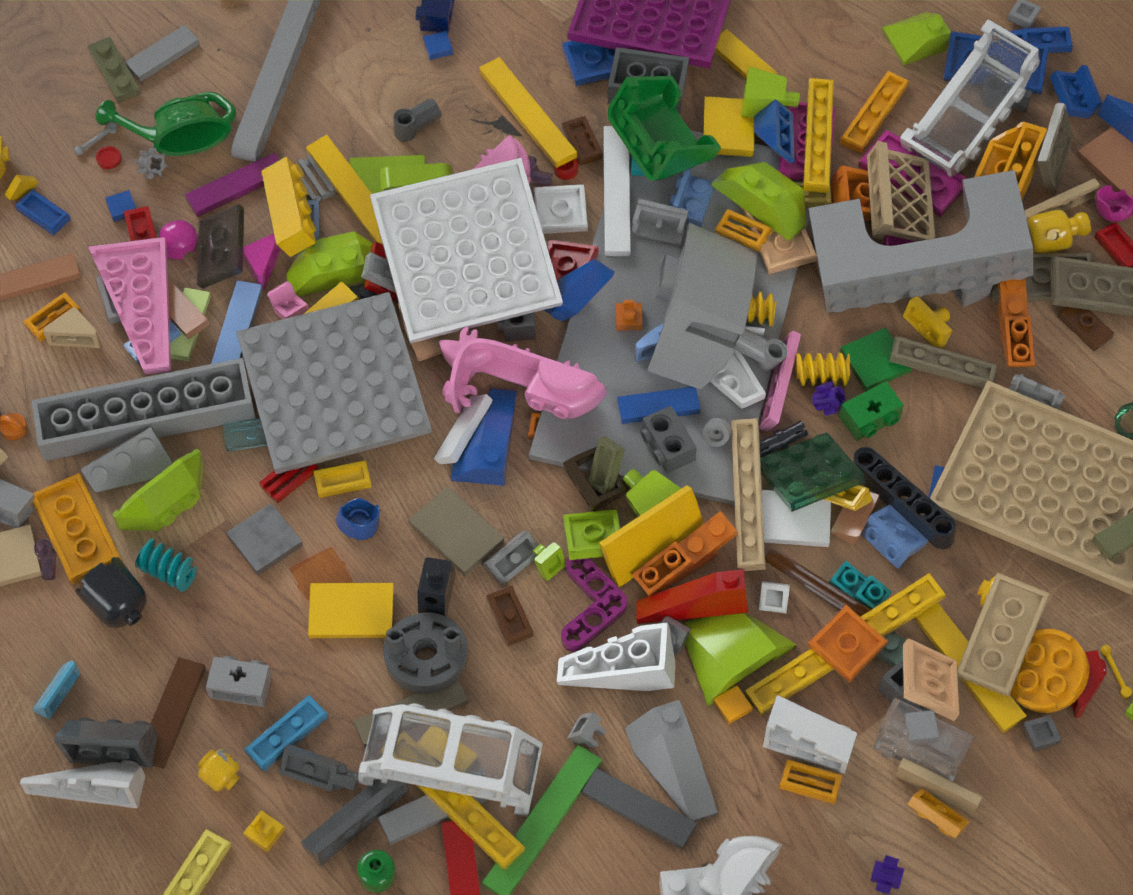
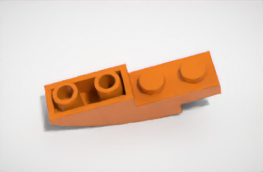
[998,278,1035,367]
[632,511,738,596]

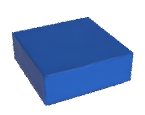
[423,31,453,60]
[105,190,136,222]

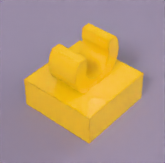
[243,810,285,852]

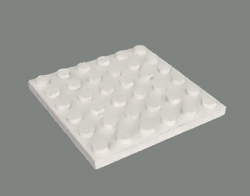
[370,158,563,343]

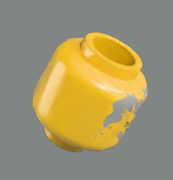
[197,749,240,792]

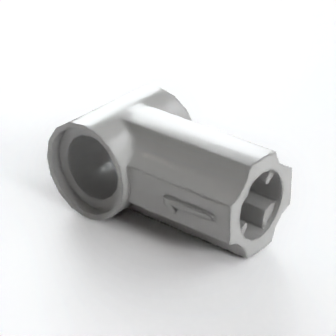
[735,328,788,371]

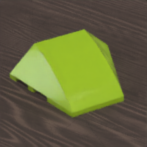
[683,613,797,707]

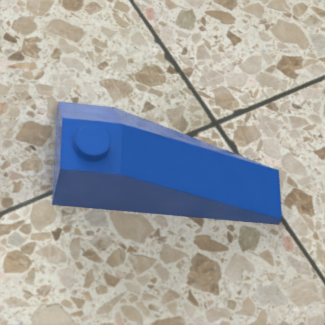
[451,388,517,486]

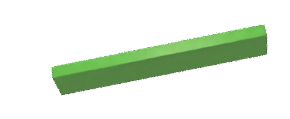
[482,745,602,895]

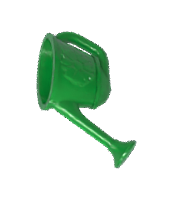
[96,92,236,156]

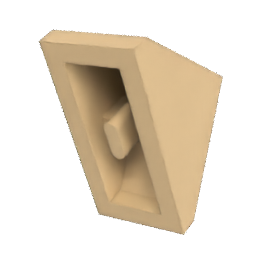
[44,307,101,348]

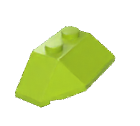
[711,162,806,242]
[286,231,373,297]
[112,449,204,531]

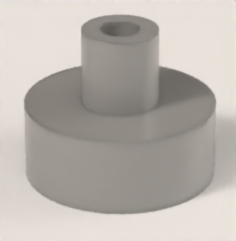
[703,418,731,447]

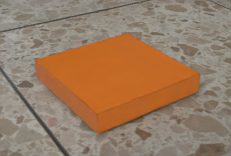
[808,605,888,683]

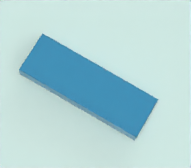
[244,695,328,772]

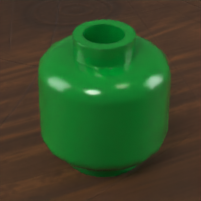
[357,850,396,893]

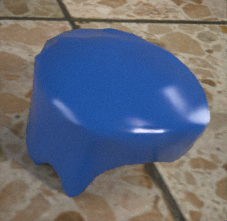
[336,498,380,540]

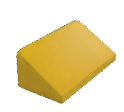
[809,473,872,511]

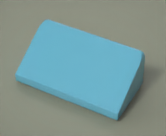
[32,660,80,719]

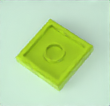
[563,509,620,560]

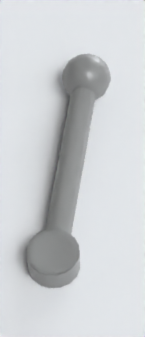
[74,123,117,155]

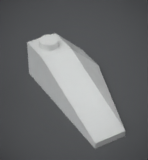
[557,622,676,691]
[20,760,145,808]

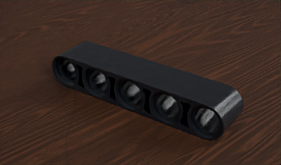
[853,447,956,549]

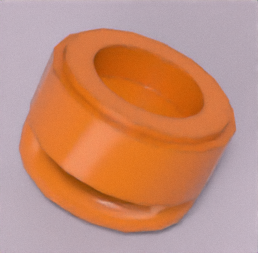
[0,413,27,441]

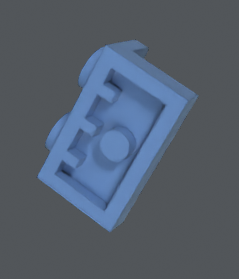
[669,168,714,227]
[861,504,929,569]

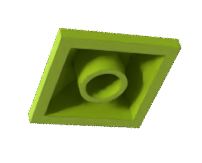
[882,12,951,65]

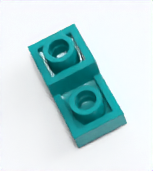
[829,561,892,609]

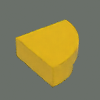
[4,175,38,200]

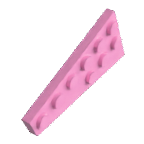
[88,237,171,375]

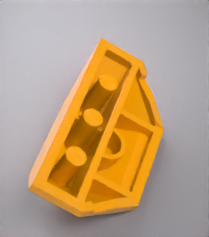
[974,122,1047,200]

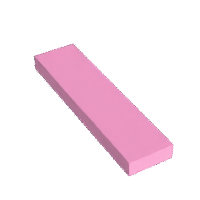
[759,331,801,433]

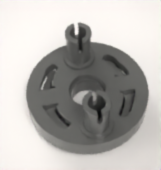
[383,613,468,693]

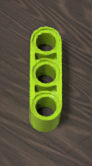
[380,163,453,192]

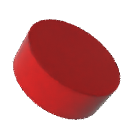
[553,158,578,180]

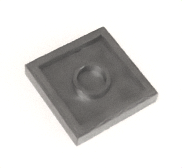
[226,503,303,575]

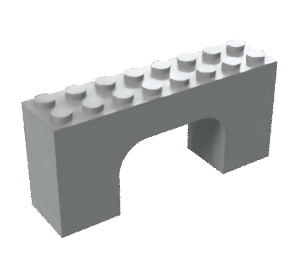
[808,170,1033,313]

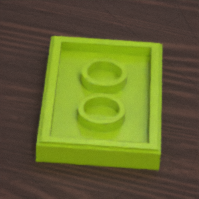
[350,155,425,194]

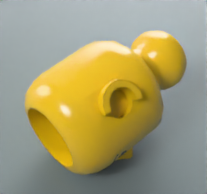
[1027,210,1091,253]

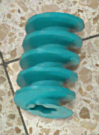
[135,538,197,592]

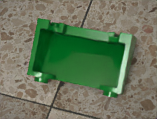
[607,76,721,181]

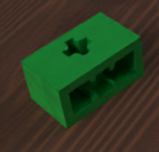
[839,381,904,441]

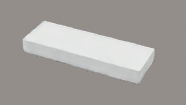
[434,394,493,464]

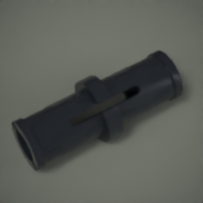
[760,420,808,459]

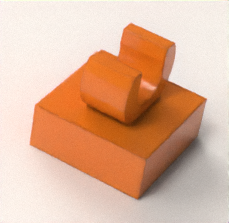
[616,300,642,331]

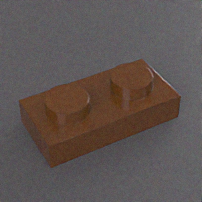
[487,586,534,646]

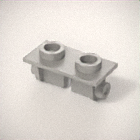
[1009,374,1066,409]

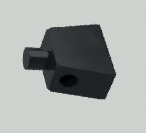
[417,557,456,616]

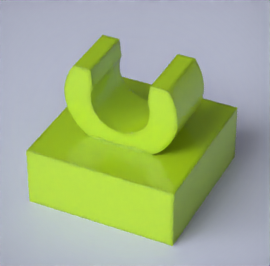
[532,542,566,581]

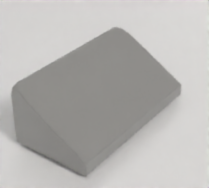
[481,531,538,586]

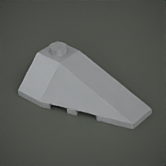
[625,700,718,822]

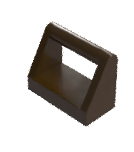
[563,446,629,512]

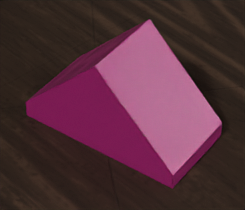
[241,233,281,290]

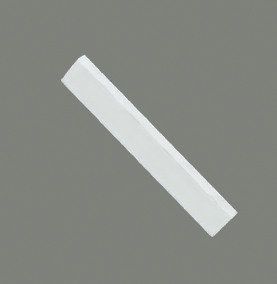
[604,126,630,256]

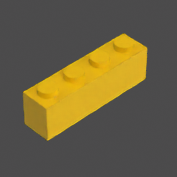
[262,156,316,257]

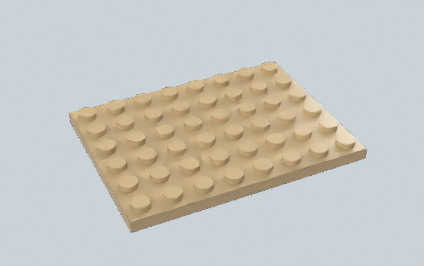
[930,381,1133,595]

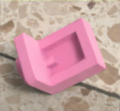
[267,281,309,319]

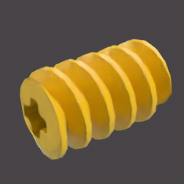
[747,292,777,327]
[795,353,850,386]

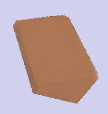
[830,492,880,545]

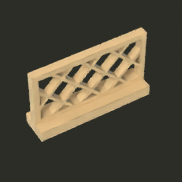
[867,141,935,242]

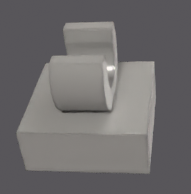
[567,712,606,748]

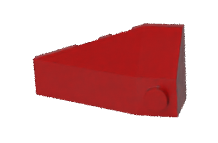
[636,569,748,624]

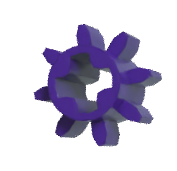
[812,381,846,416]
[870,855,905,894]

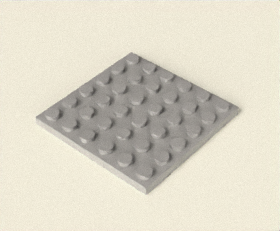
[236,292,432,474]

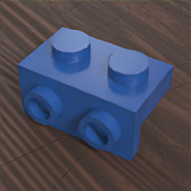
[1050,65,1102,119]

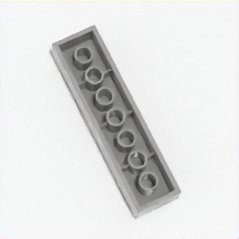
[31,358,255,461]

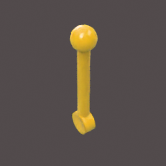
[1100,645,1132,699]

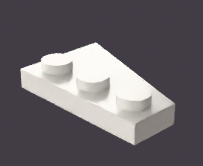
[710,350,766,409]

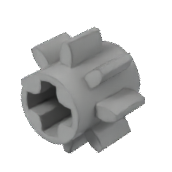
[134,148,168,179]

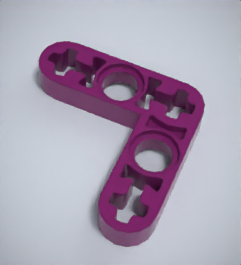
[561,557,627,652]

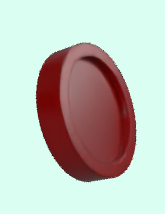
[96,146,121,169]

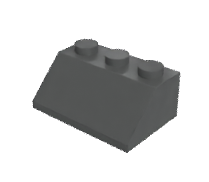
[608,47,689,115]
[54,718,158,768]

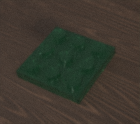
[760,432,865,512]

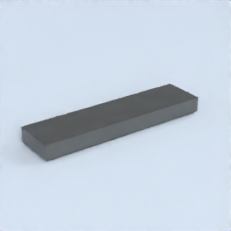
[582,768,697,850]

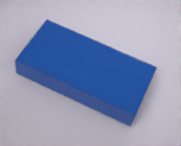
[15,189,71,236]

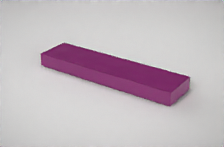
[185,152,279,217]

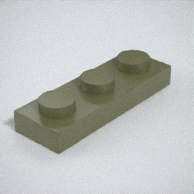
[88,37,140,103]

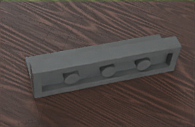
[301,779,409,866]

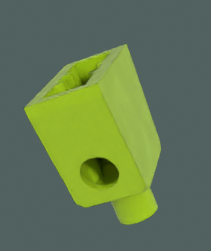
[741,67,800,117]
[623,469,682,517]

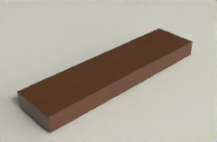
[150,657,206,769]

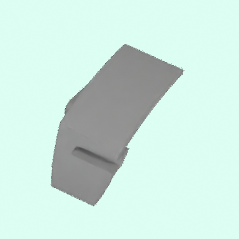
[647,223,757,389]

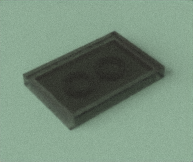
[197,204,244,289]

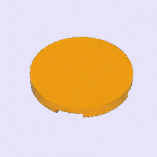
[1010,628,1089,713]

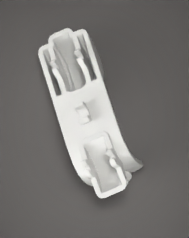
[699,836,782,895]

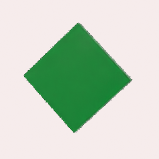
[840,327,912,392]

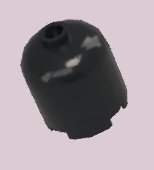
[75,557,147,628]

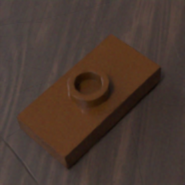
[562,116,603,166]
[1058,307,1114,351]

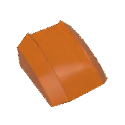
[830,165,893,221]

